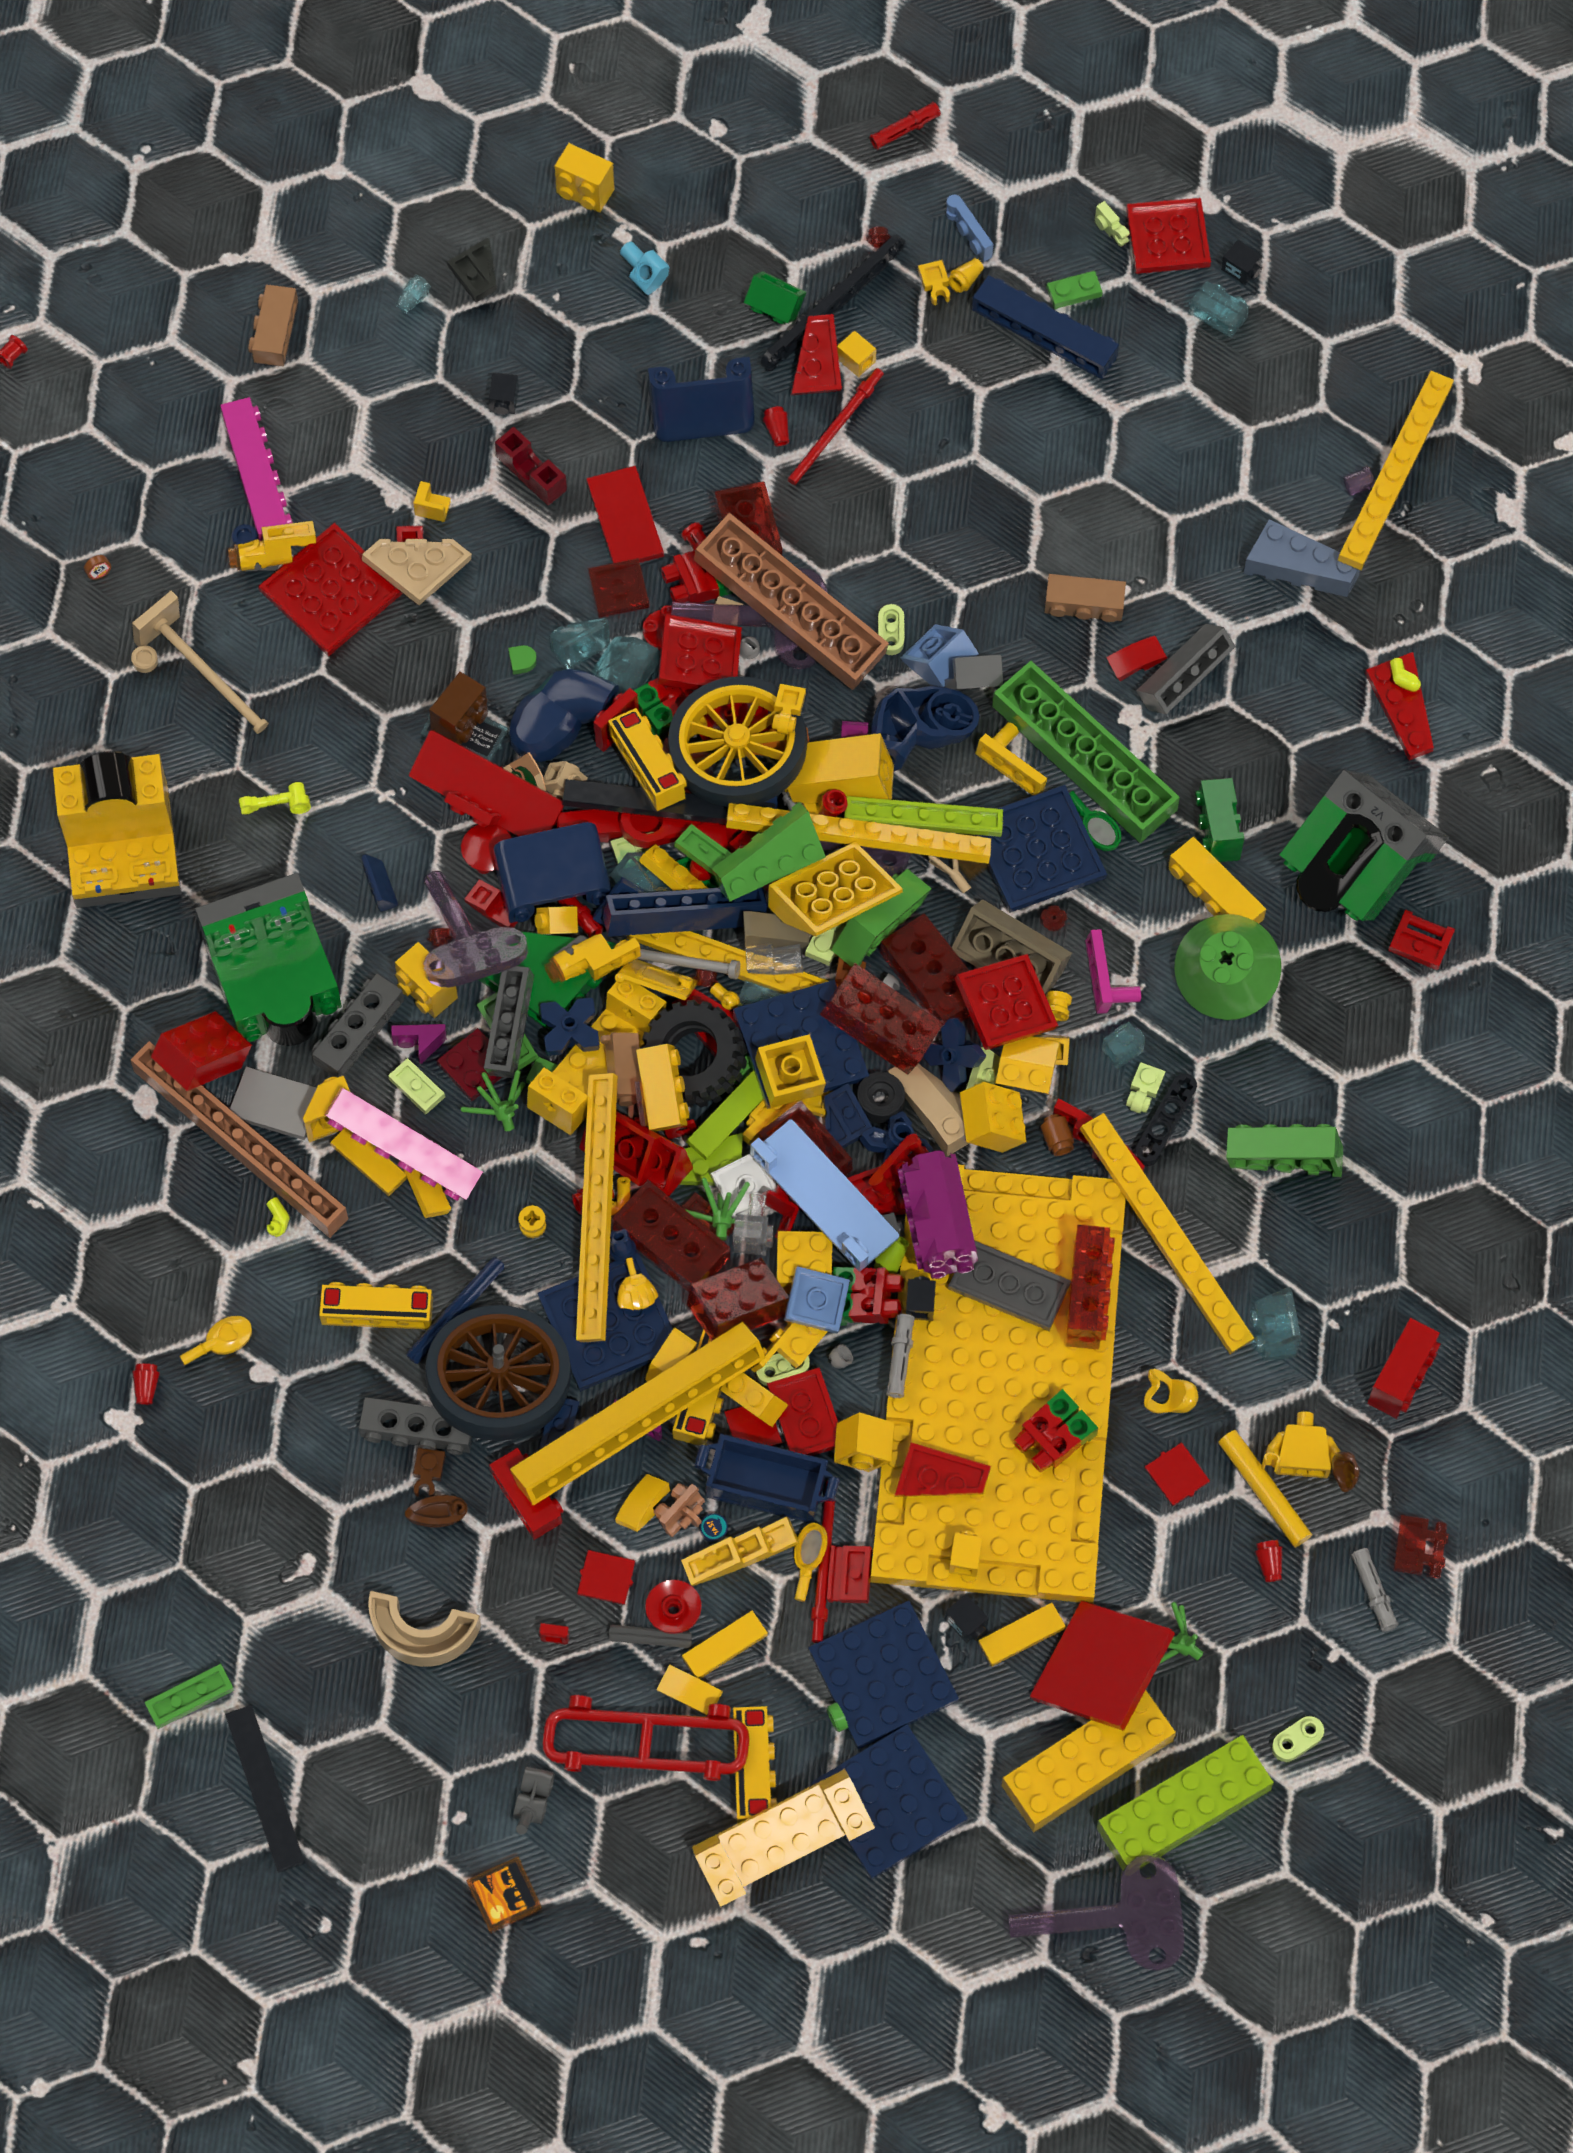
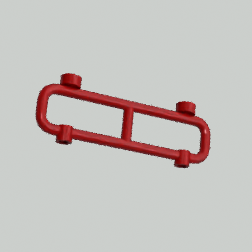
[542,1695,750,1781]

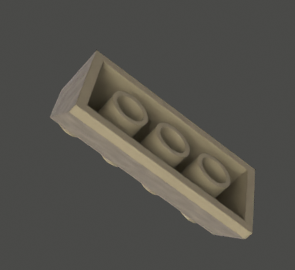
[950,900,1072,996]

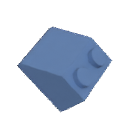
[900,624,979,687]

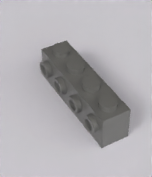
[1136,624,1236,714]

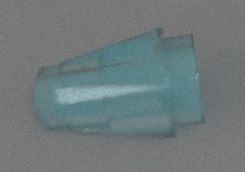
[396,275,431,313]

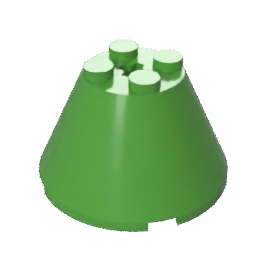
[1174,914,1282,1020]

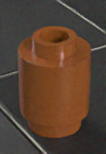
[1040,1114,1074,1156]

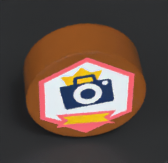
[84,555,111,580]

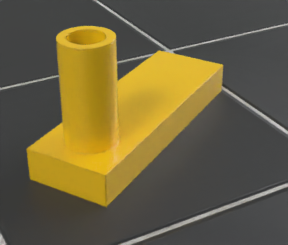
[976,722,1047,796]

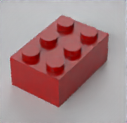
[151,1011,252,1091]
[1367,1318,1441,1419]

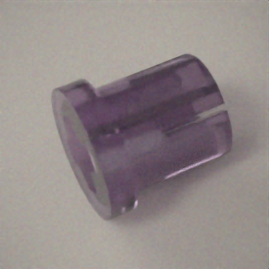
[1344,465,1375,496]

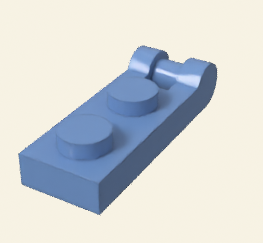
[946,195,993,262]

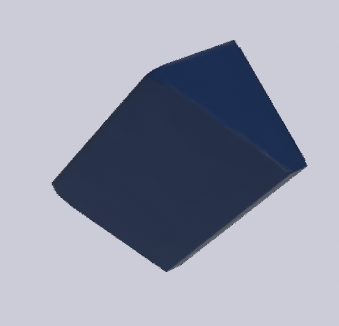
[362,855,398,912]

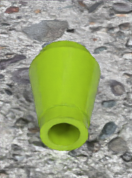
[874,1236,909,1274]

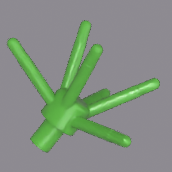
[460,1070,525,1131]
[683,1178,756,1241]
[1160,1602,1203,1664]

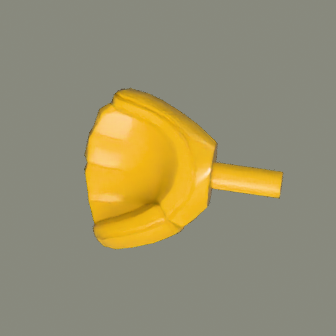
[617,1257,658,1310]

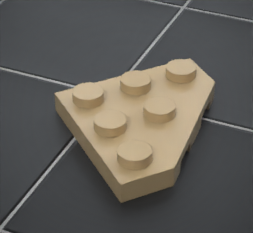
[362,539,472,605]

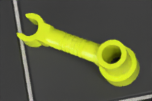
[239,782,311,814]

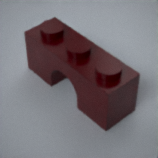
[495,427,567,506]

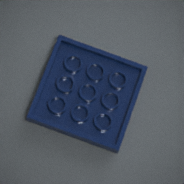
[974,785,1107,913]
[733,980,869,1109]
[537,1252,673,1391]
[808,1601,959,1749]
[811,1724,968,1880]

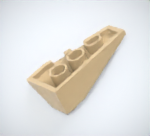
[888,1058,969,1157]

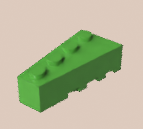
[831,868,932,970]

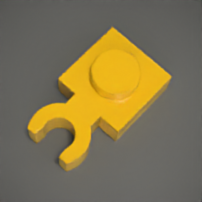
[918,260,950,305]

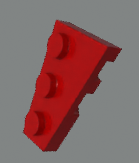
[895,1442,991,1497]

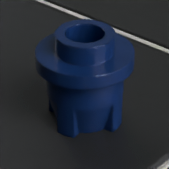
[610,1229,637,1261]

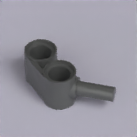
[513,1766,555,1834]

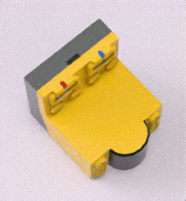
[53,751,182,908]

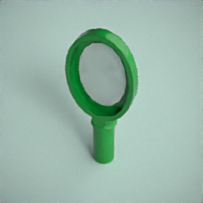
[1069,791,1122,851]

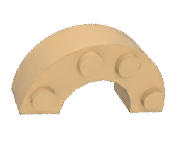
[369,1591,481,1667]

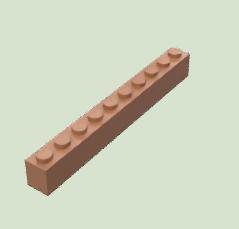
[131,1041,348,1238]

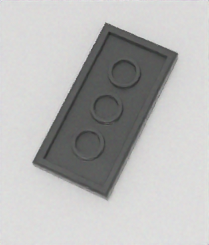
[948,1241,1071,1331]

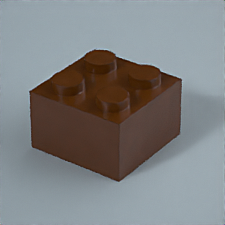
[429,671,488,745]

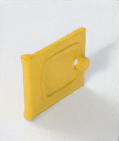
[615,959,699,1000]

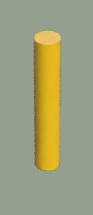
[1218,1430,1312,1547]

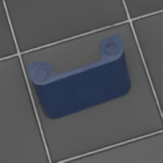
[648,357,755,442]
[493,822,611,923]

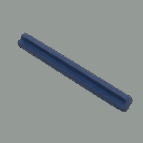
[407,1257,504,1364]

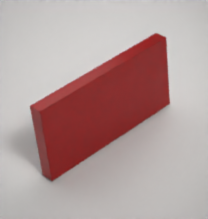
[586,466,664,569]

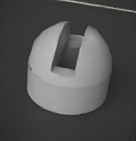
[740,636,760,659]
[877,973,900,997]
[829,1345,853,1369]

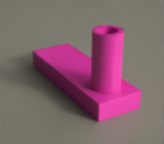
[1085,929,1141,1014]

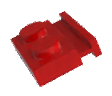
[827,1546,873,1603]

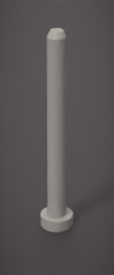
[637,949,740,979]

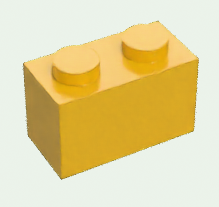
[720,1373,788,1427]

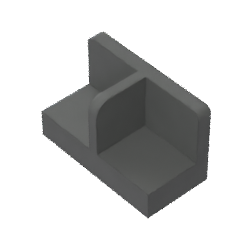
[945,655,1003,690]

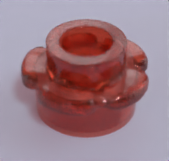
[866,227,891,248]
[1041,906,1067,931]
[427,928,453,947]
[692,969,718,988]

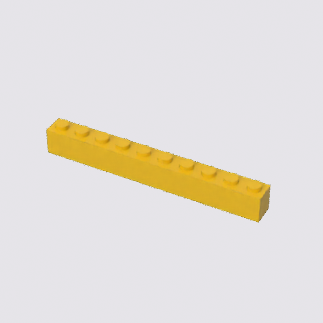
[510,1322,766,1506]

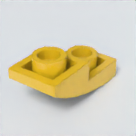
[615,1474,670,1532]
[656,1665,723,1715]

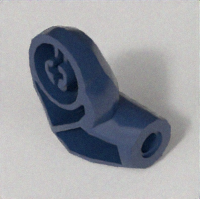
[509,668,619,762]
[870,686,980,772]

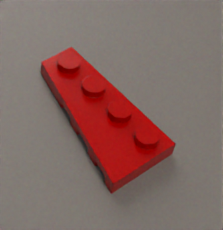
[1365,652,1434,760]

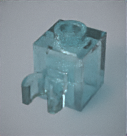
[1102,1022,1145,1069]

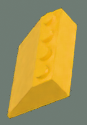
[768,842,903,936]

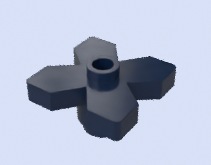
[540,998,600,1056]
[922,1018,986,1092]
[860,1111,934,1164]

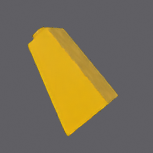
[785,733,894,804]

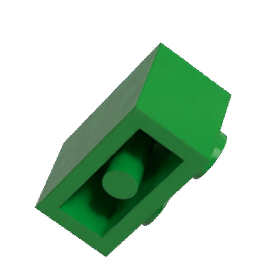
[744,271,806,324]

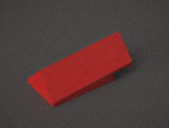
[579,1111,693,1197]

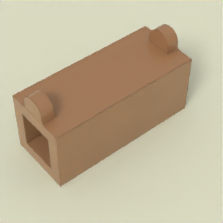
[601,1033,643,1106]

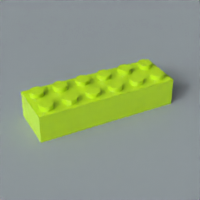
[1096,1735,1274,1876]

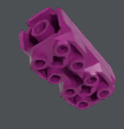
[897,1151,978,1279]

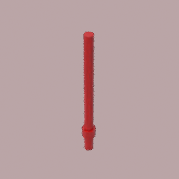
[788,368,884,485]
[811,1480,836,1643]

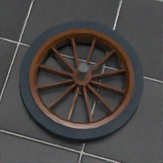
[425,1305,571,1441]

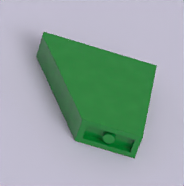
[476,931,616,1031]

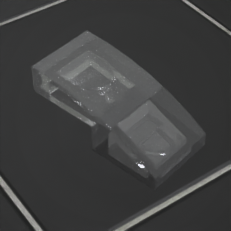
[745,943,803,975]

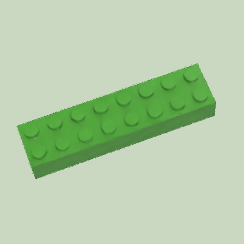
[993,661,1180,843]

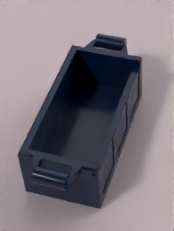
[694,1434,840,1523]

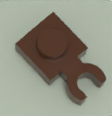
[413,1448,446,1497]

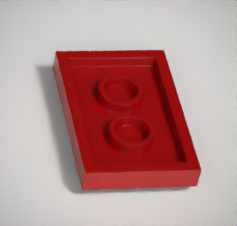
[767,1367,838,1456]

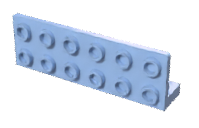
[750,1119,899,1272]

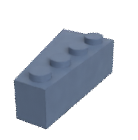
[1244,519,1360,597]

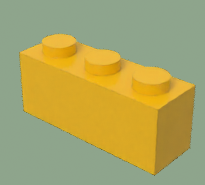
[636,1044,689,1131]

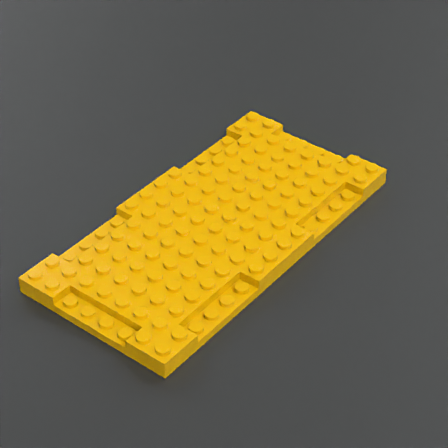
[870,1165,1126,1604]

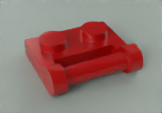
[1388,909,1455,971]

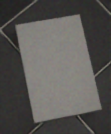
[230,1067,317,1140]

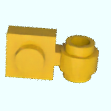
[772,684,806,735]

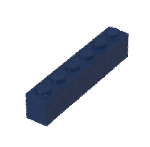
[972,275,1119,379]
[603,887,767,937]

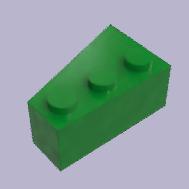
[1195,778,1245,862]

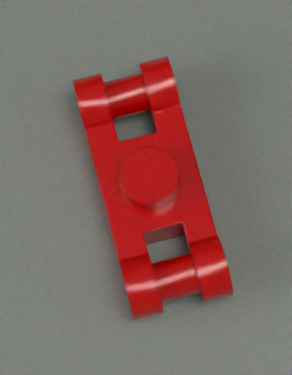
[869,1134,929,1203]

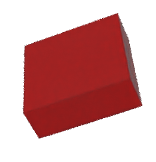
[539,1623,570,1645]

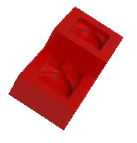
[1106,636,1168,682]
[464,879,518,931]

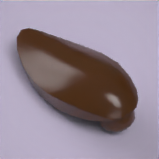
[405,1495,468,1528]

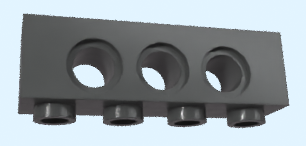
[484,964,535,1079]
[312,974,404,1078]
[359,1397,473,1455]

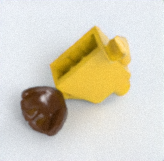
[1261,1412,1360,1492]

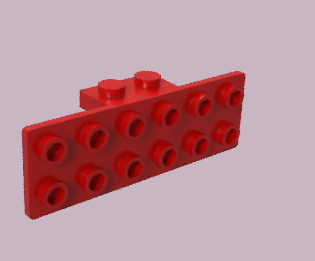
[409,730,564,836]

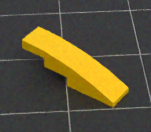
[681,1517,800,1586]

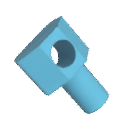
[620,241,669,295]

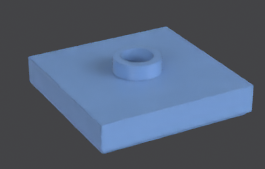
[784,1266,850,1334]

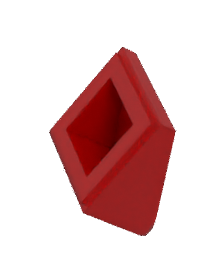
[397,525,423,542]

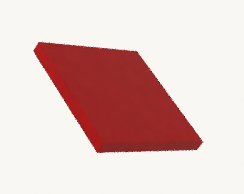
[258,523,403,656]
[1030,1601,1175,1731]

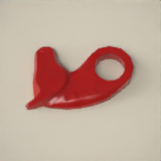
[619,813,742,881]

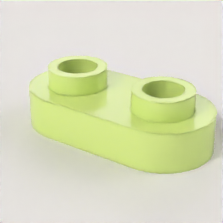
[878,604,904,655]
[756,1353,810,1386]
[1272,1716,1324,1762]

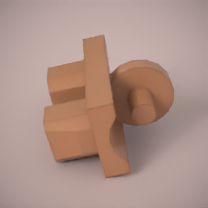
[654,1483,705,1538]

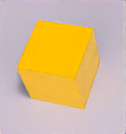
[834,1412,894,1472]

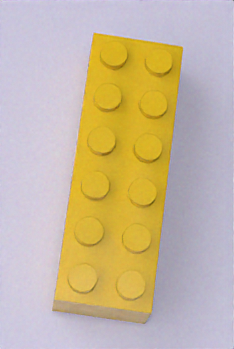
[1002,1690,1176,1833]

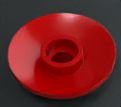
[645,1580,702,1634]

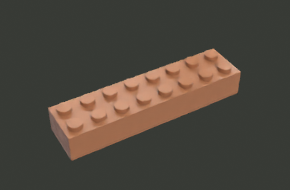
[694,513,889,690]

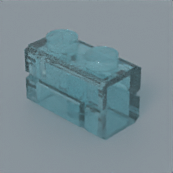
[1189,281,1249,338]

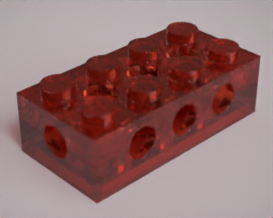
[880,913,970,1031]
[820,963,943,1075]
[612,1180,730,1297]
[1066,1224,1115,1350]

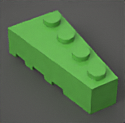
[712,802,826,901]
[1226,1124,1343,1177]

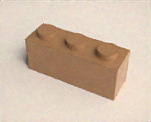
[249,285,298,367]
[1045,574,1126,622]

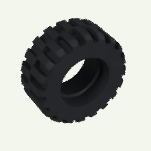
[640,1000,747,1108]

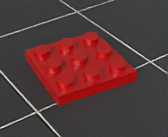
[1126,198,1211,274]
[658,614,742,690]
[954,954,1058,1050]

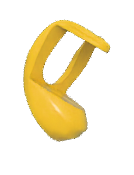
[1144,1369,1198,1414]

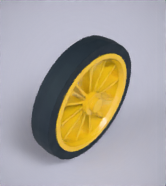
[668,677,808,807]

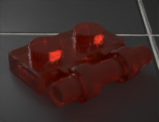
[1393,1515,1449,1578]

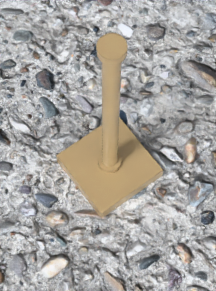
[132,591,268,734]

